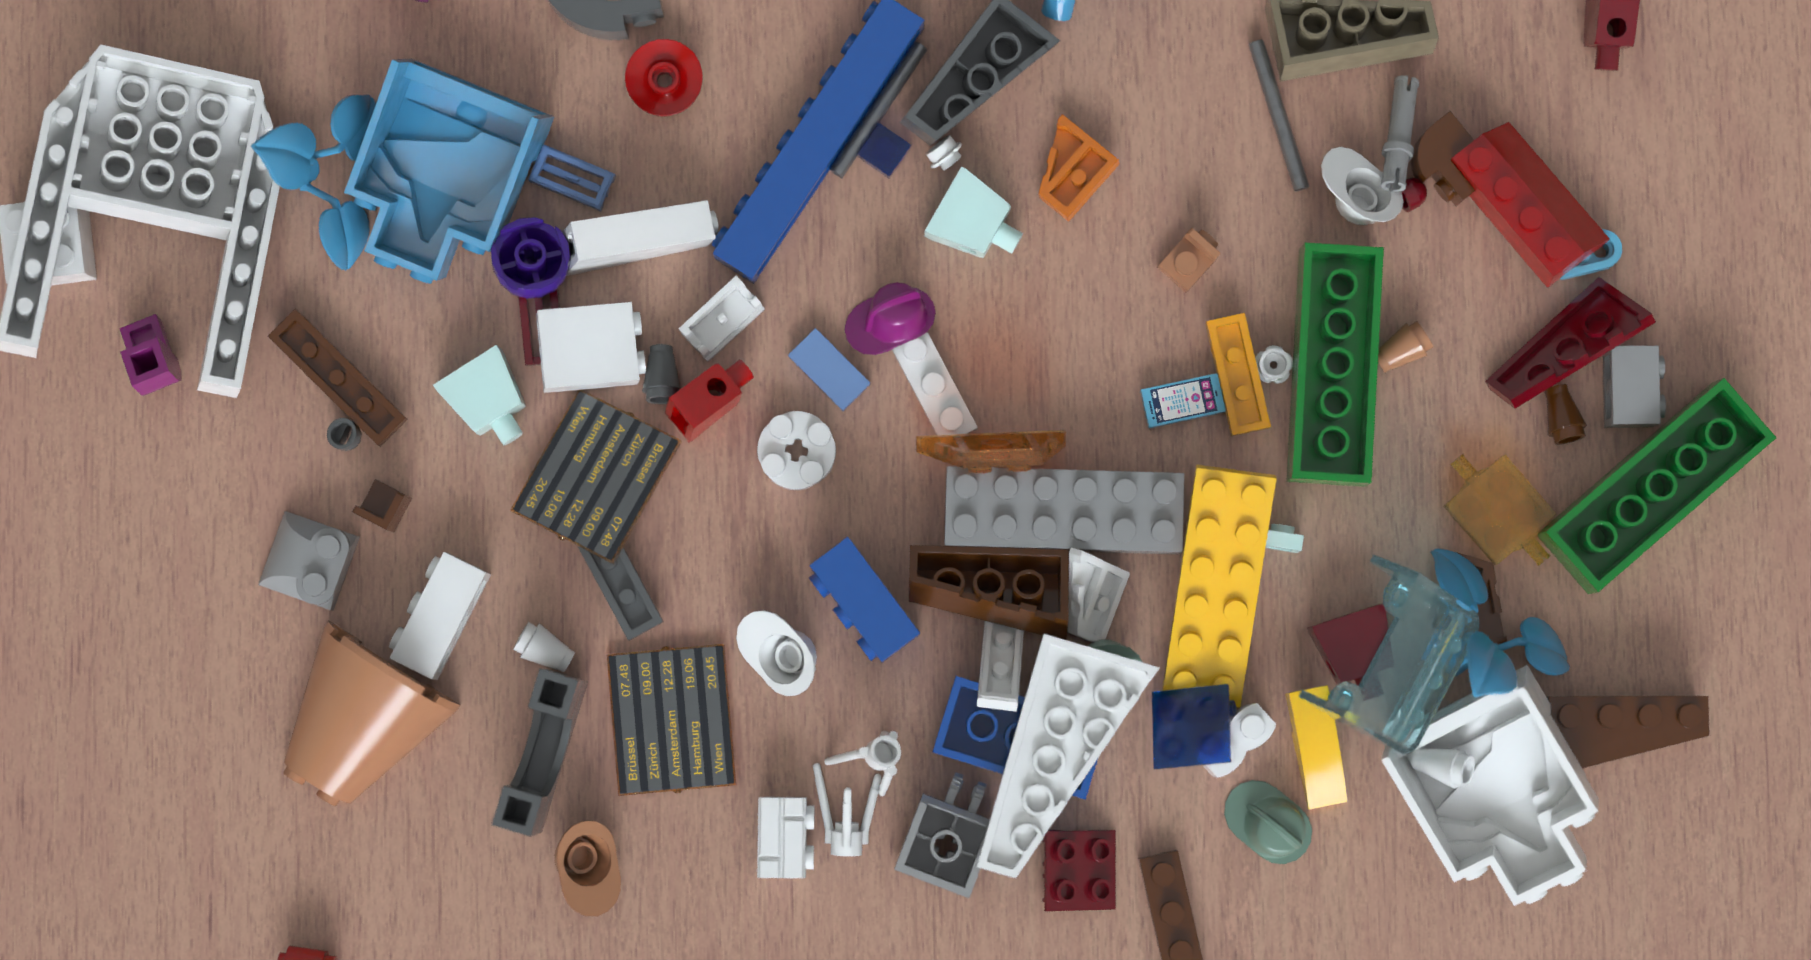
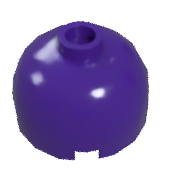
[491,217,570,299]

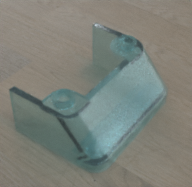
[1299,554,1479,754]

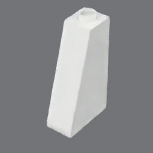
[563,200,719,276]

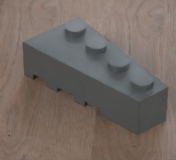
[900,0,1060,146]

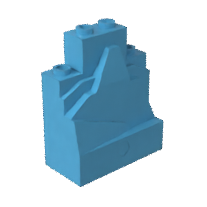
[344,59,555,284]

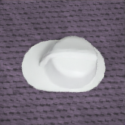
[1321,147,1403,225]
[736,610,817,696]

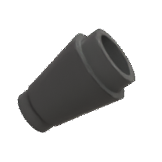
[642,344,681,404]

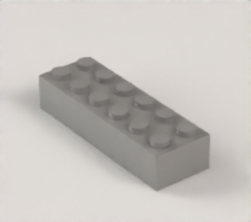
[944,466,1184,555]

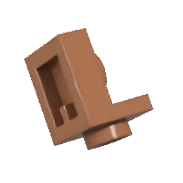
[1157,228,1221,293]

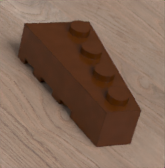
[909,545,1069,640]
[1547,696,1709,768]

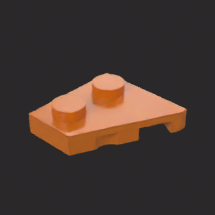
[1038,114,1120,222]

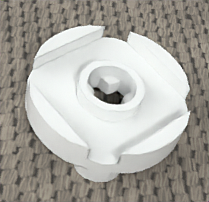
[757,411,836,490]

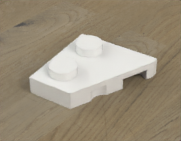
[1067,547,1130,643]

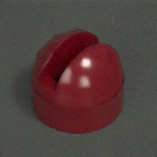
[1401,178,1427,212]

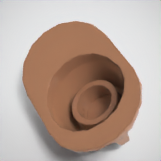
[554,821,621,916]

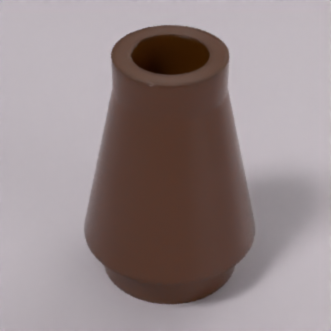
[1544,384,1587,445]

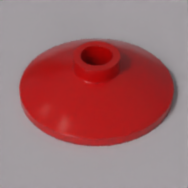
[625,39,703,117]

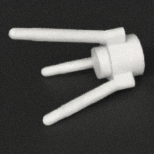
[824,731,901,796]
[813,763,881,856]

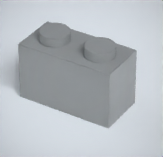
[1603,345,1666,428]

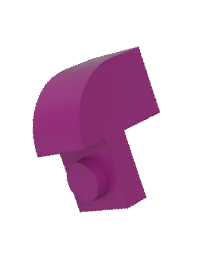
[119,314,182,396]

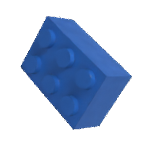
[808,537,920,663]

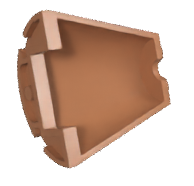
[283,621,460,806]

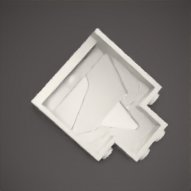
[1381,665,1599,906]

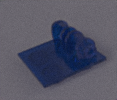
[1152,684,1237,770]

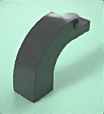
[548,0,664,40]

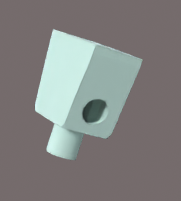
[924,166,1023,258]
[433,345,526,446]

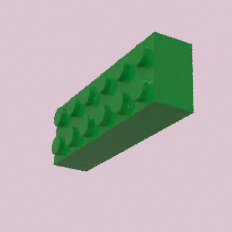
[1286,242,1384,487]
[1536,378,1777,594]

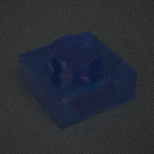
[857,123,912,179]

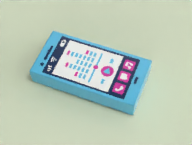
[1140,373,1226,429]

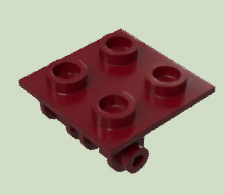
[1042,830,1116,912]

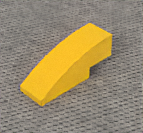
[1285,685,1347,810]

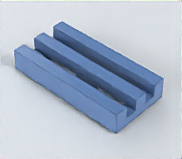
[528,144,616,211]

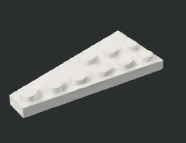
[977,634,1160,878]

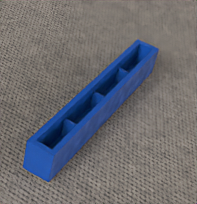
[712,0,924,284]

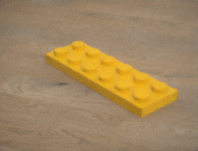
[1161,464,1276,707]

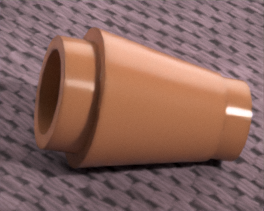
[1378,321,1434,373]

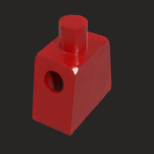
[665,359,754,443]

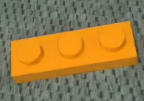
[1205,313,1271,437]

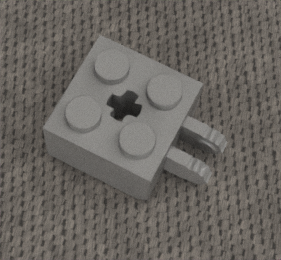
[894,772,990,898]

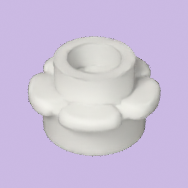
[926,135,962,170]
[1255,345,1293,384]

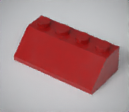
[1451,122,1610,288]

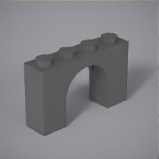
[492,669,588,837]

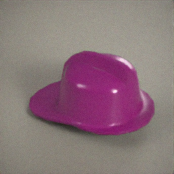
[845,282,936,355]

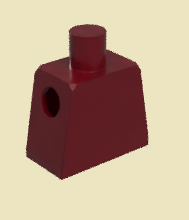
[1583,0,1640,71]
[1307,603,1394,702]

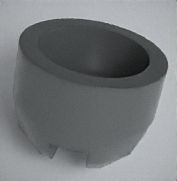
[327,418,362,451]

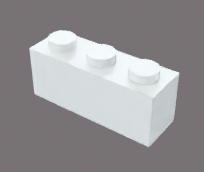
[389,552,491,680]

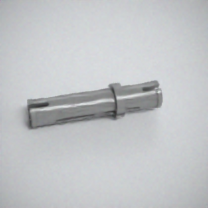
[1381,75,1419,192]

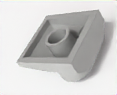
[258,511,360,611]

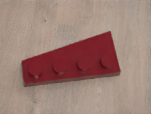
[1485,277,1656,409]

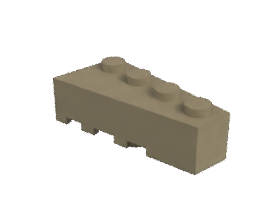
[1265,0,1439,81]

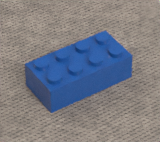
[932,676,1098,800]

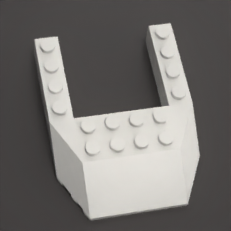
[0,45,280,398]

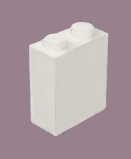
[536,302,646,393]

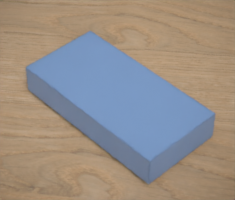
[788,328,871,411]

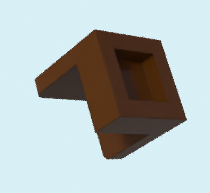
[352,479,412,532]

